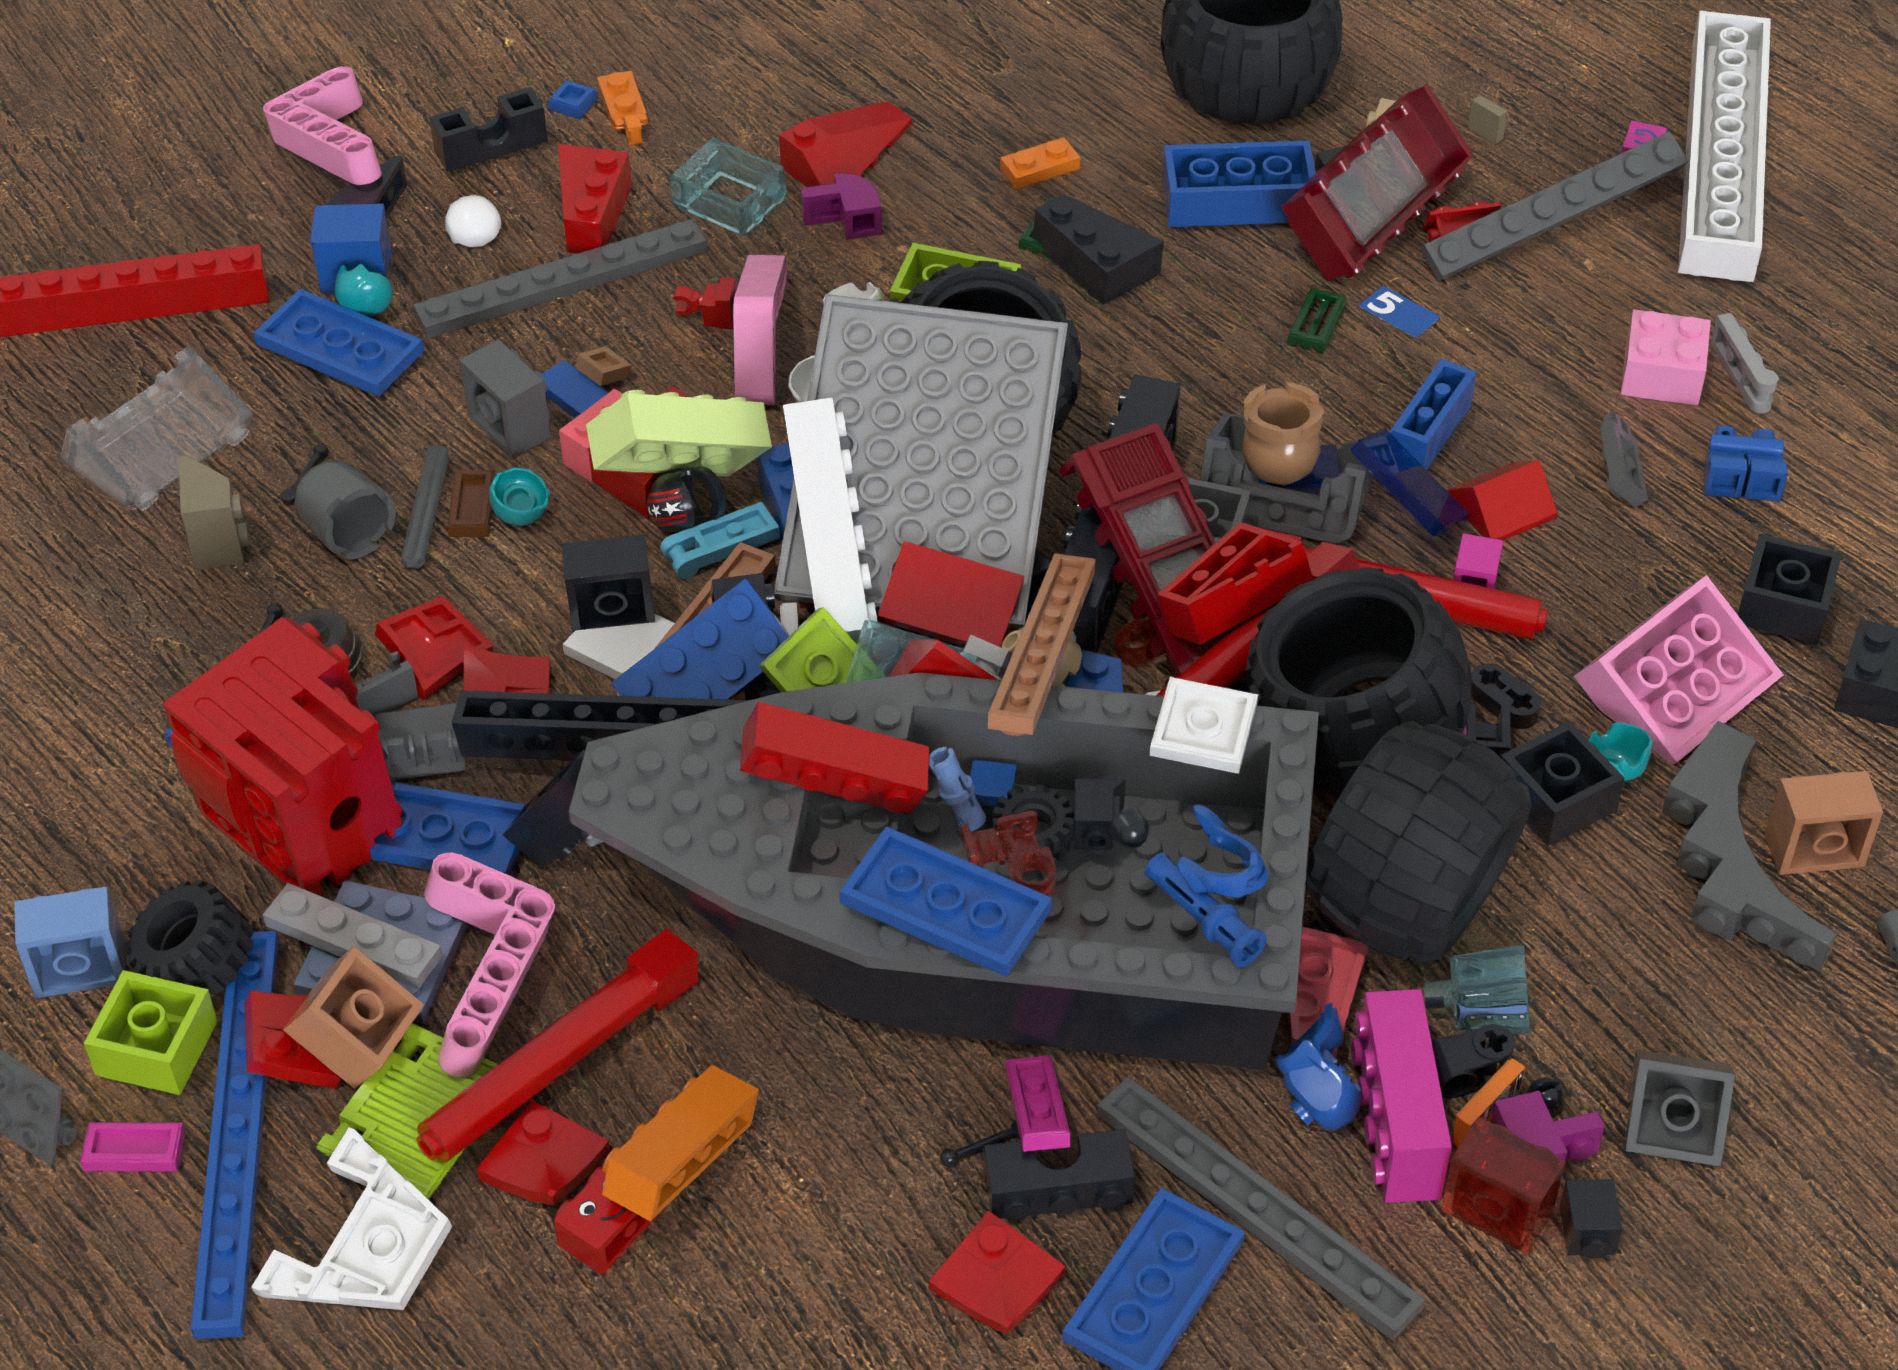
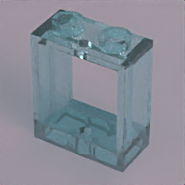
[670,137,787,236]

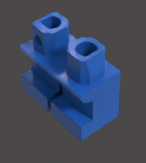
[1704,425,1788,502]

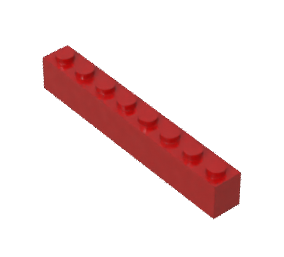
[0,244,269,337]

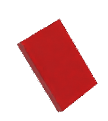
[877,541,1024,647]

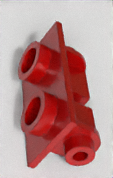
[1422,201,1502,242]

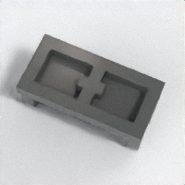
[356,651,418,718]

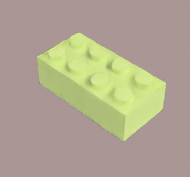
[586,390,772,477]

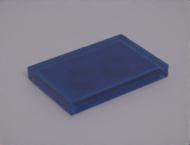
[1350,428,1469,536]

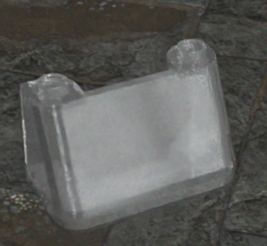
[61,345,253,511]

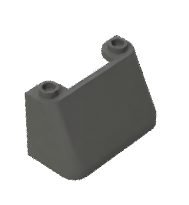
[1200,412,1379,543]

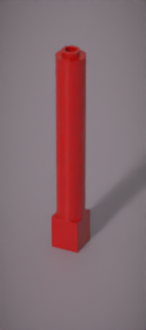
[1261,528,1549,640]
[1156,542,1360,697]
[416,928,699,1163]

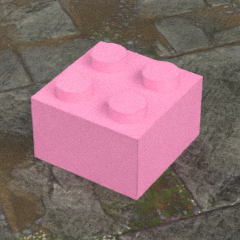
[1620,309,1711,406]

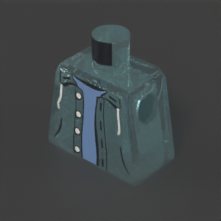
[1424,945,1530,1034]

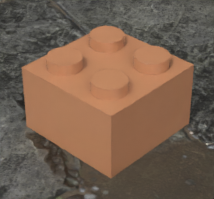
[1765,771,1883,875]
[283,946,424,1089]

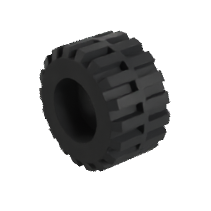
[126,880,254,995]

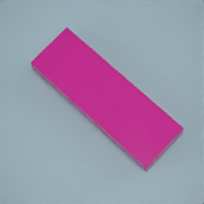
[1005,1055,1070,1152]

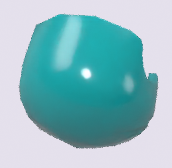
[334,264,393,316]
[489,467,550,526]
[1588,722,1654,783]

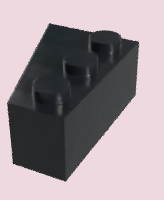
[1033,194,1164,305]

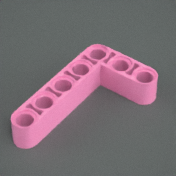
[263,66,382,185]
[734,255,787,405]
[424,852,555,1077]

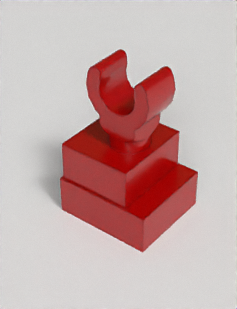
[673,277,737,329]

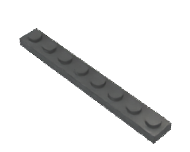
[1420,131,1689,282]
[413,219,707,339]
[1097,1076,1425,1341]

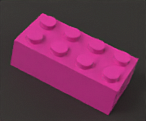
[1351,989,1452,1203]

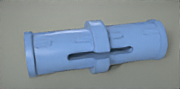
[929,747,986,832]

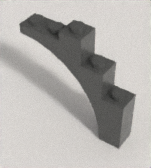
[1662,721,1837,972]

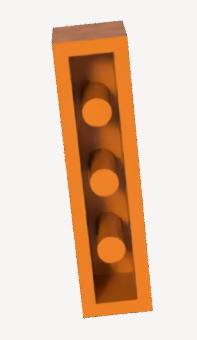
[602,1065,759,1221]

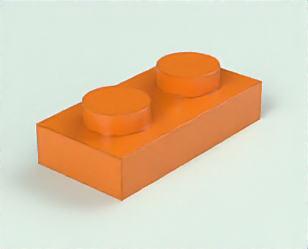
[1000,137,1081,190]

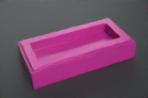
[80,1122,185,1172]

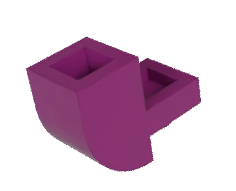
[801,173,882,240]
[1489,1091,1605,1180]

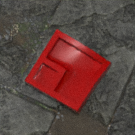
[375,596,494,701]
[463,646,552,693]
[244,990,342,1089]
[477,1100,611,1205]
[929,1211,1065,1334]

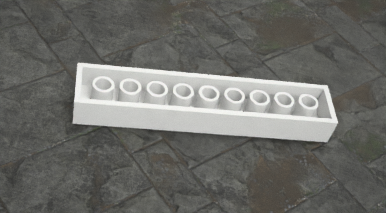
[1678,11,1771,282]

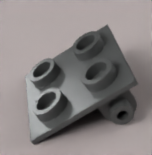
[375,703,466,780]
[0,1050,77,1165]

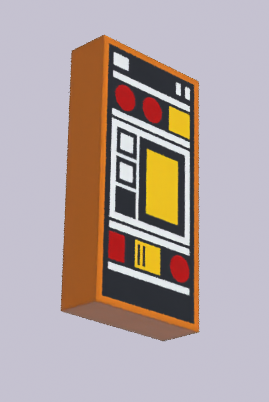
[1451,1058,1526,1152]

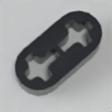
[1470,663,1541,729]

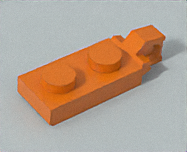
[597,71,648,145]

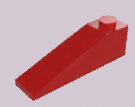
[779,101,912,187]

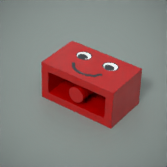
[554,1166,662,1275]

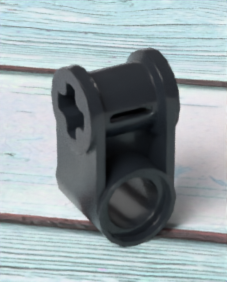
[1432,1024,1515,1099]

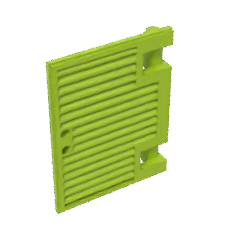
[317,1023,498,1200]

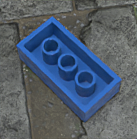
[1162,140,1316,227]

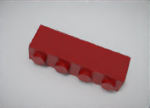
[740,701,929,815]

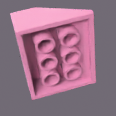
[1574,575,1783,765]

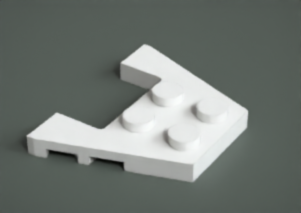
[251,1127,452,1310]

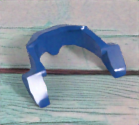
[1178,805,1269,899]

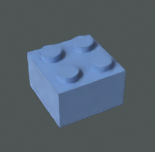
[14,886,126,999]

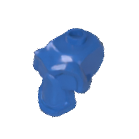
[1274,1002,1362,1131]

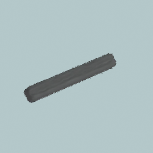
[401,445,449,569]

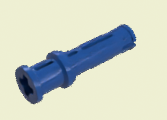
[1144,853,1267,967]

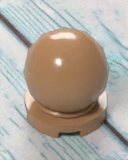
[1241,382,1324,486]

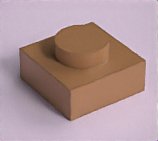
[575,346,631,386]

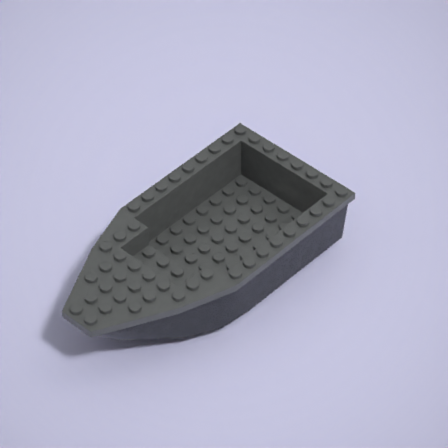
[569,672,1319,1070]

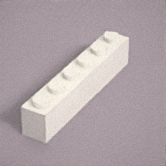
[783,397,878,645]

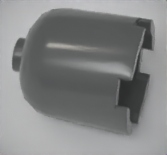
[294,460,396,560]

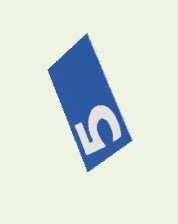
[1359,285,1440,338]

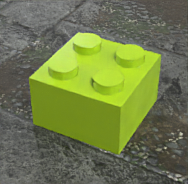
[83,970,218,1095]

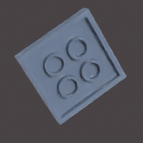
[293,880,469,1024]

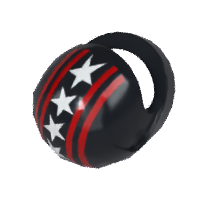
[647,466,726,534]

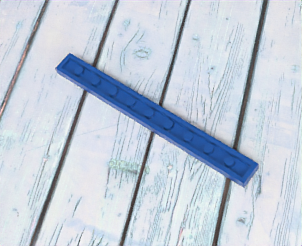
[191,931,279,1339]

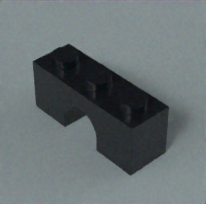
[429,87,548,172]
[984,1129,1135,1220]

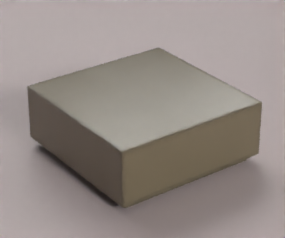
[1468,95,1508,145]

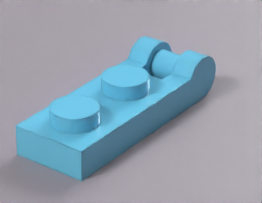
[660,502,780,579]

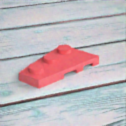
[1288,926,1368,1059]

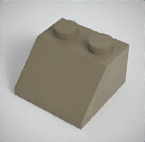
[178,455,250,570]

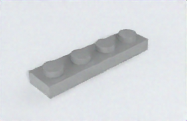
[263,883,443,989]

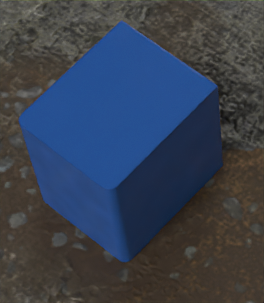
[310,204,392,294]

